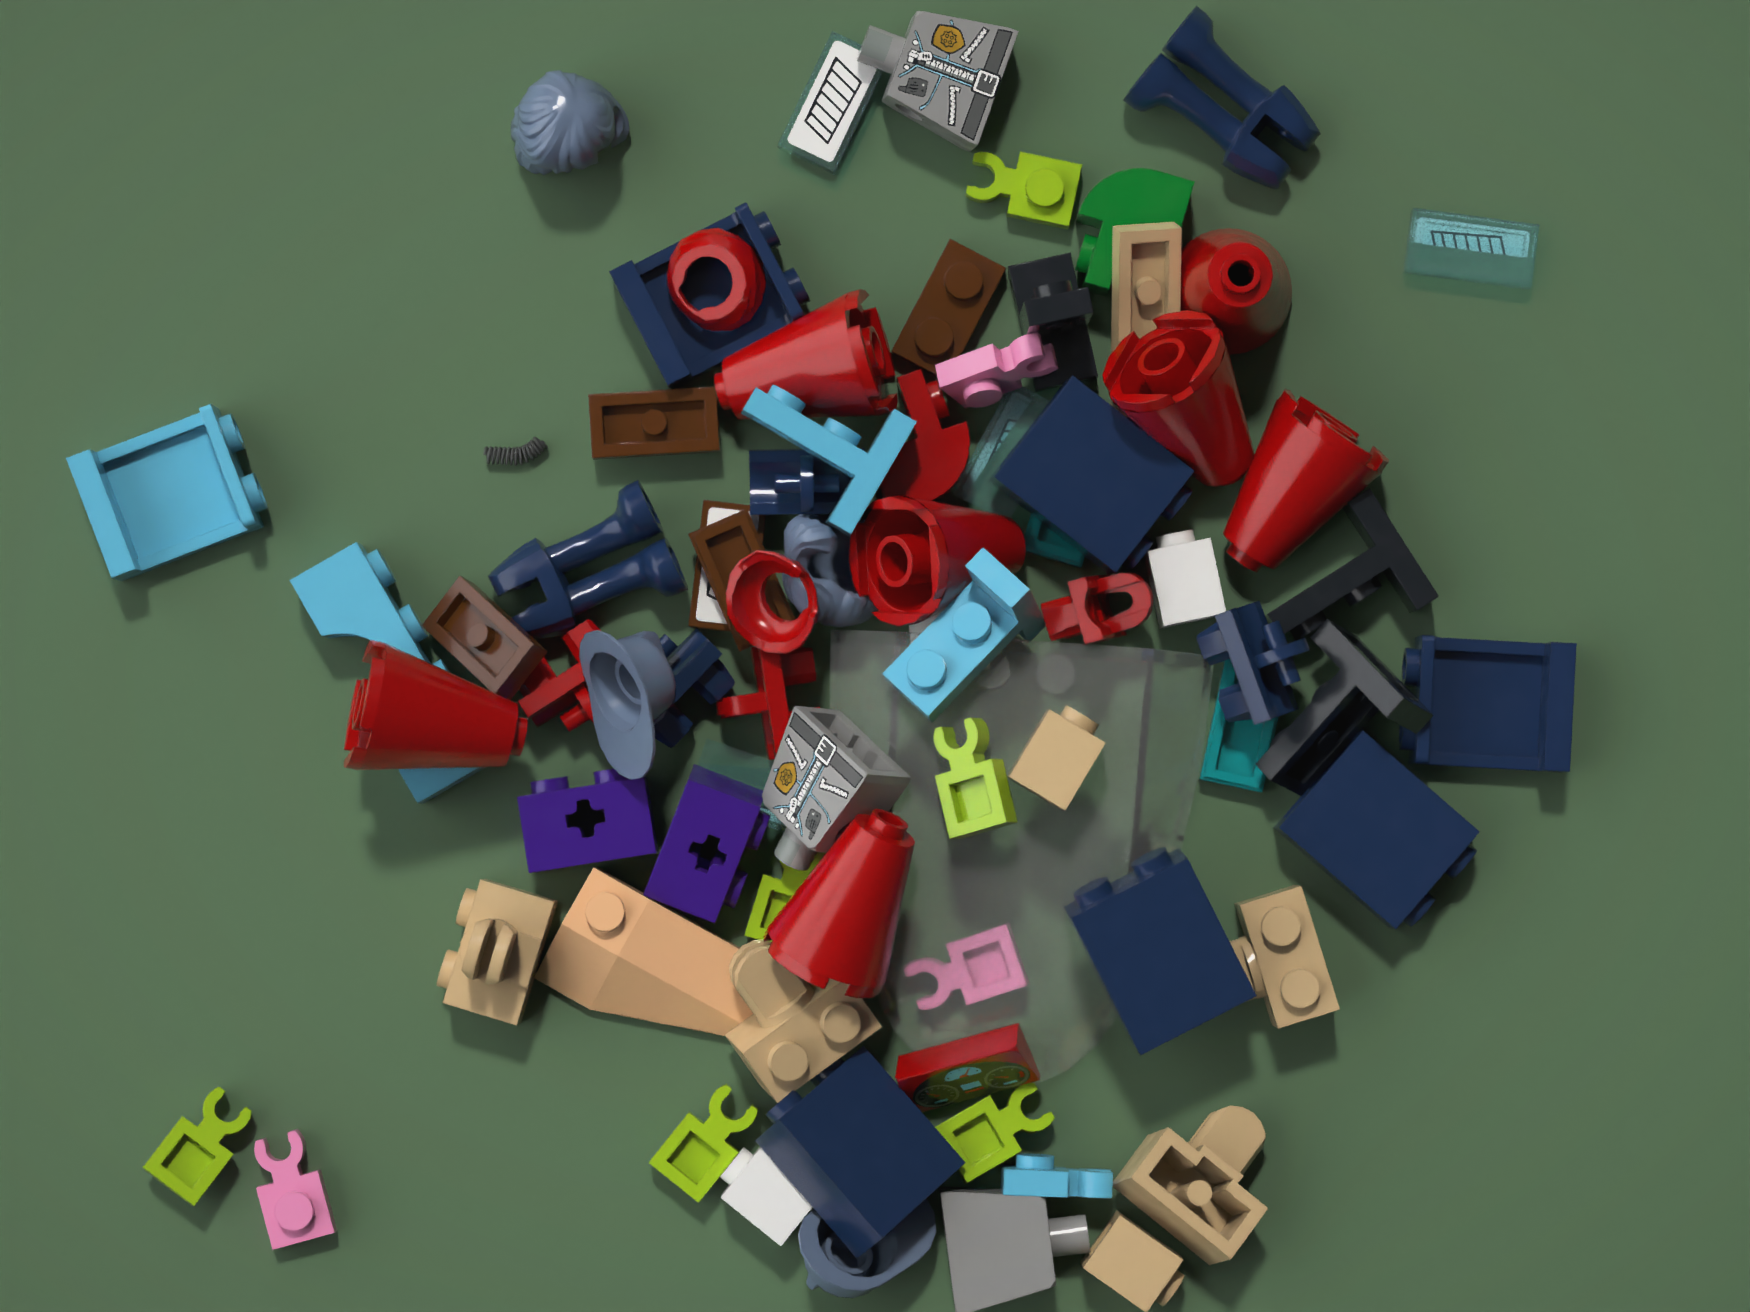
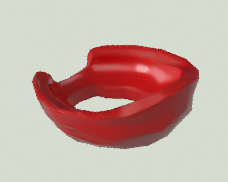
[666,228,766,331]
[726,550,819,654]

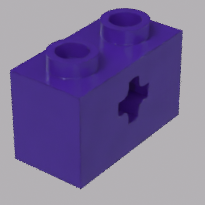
[643,764,771,923]
[517,769,659,873]

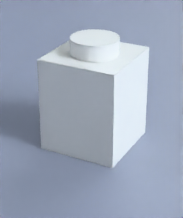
[1144,530,1226,629]
[720,1147,812,1246]

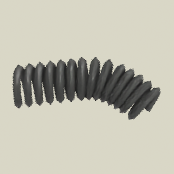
[483,437,548,465]

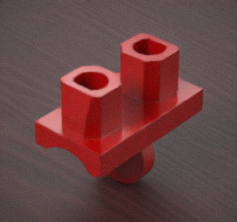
[518,619,601,732]

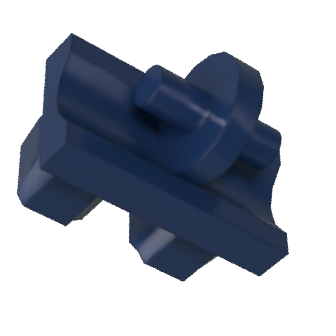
[749,448,866,515]
[1196,601,1310,725]
[654,629,735,748]

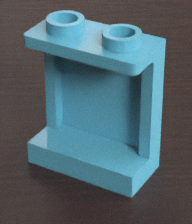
[66,404,268,581]

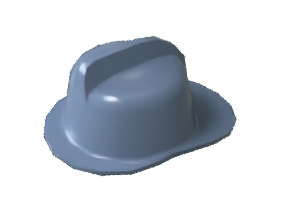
[579,630,676,780]
[798,1198,936,1298]

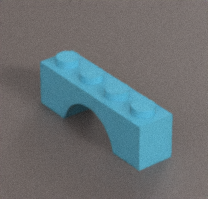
[290,542,486,803]

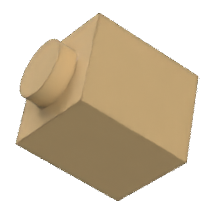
[1007,705,1106,811]
[1080,1210,1185,1312]

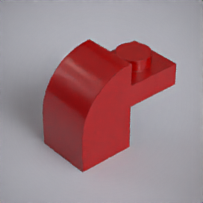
[879,369,970,502]

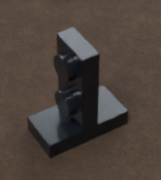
[1008,252,1098,392]
[1265,488,1439,641]
[1256,619,1434,796]

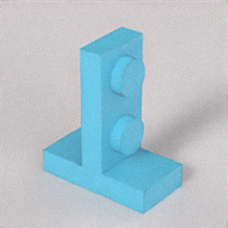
[741,385,917,536]
[882,547,1046,722]

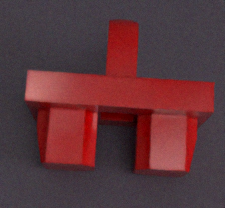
[1040,573,1153,644]
[716,646,820,760]

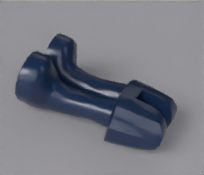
[1123,6,1321,189]
[488,480,688,639]

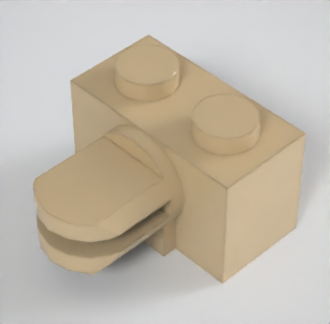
[437,879,558,1026]
[1229,885,1340,1029]
[725,939,882,1103]
[1113,1105,1268,1265]

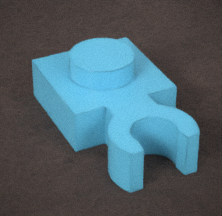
[1001,1154,1113,1198]

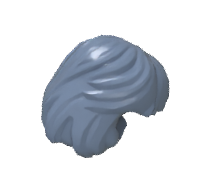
[511,70,630,175]
[782,514,878,628]

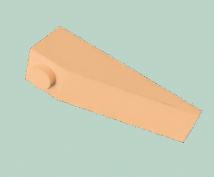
[534,867,753,1036]

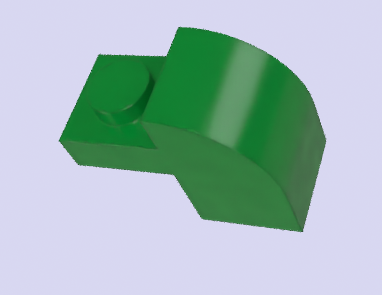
[1075,168,1195,297]

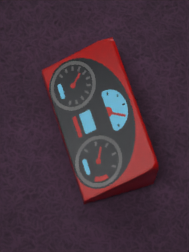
[895,1023,1040,1112]

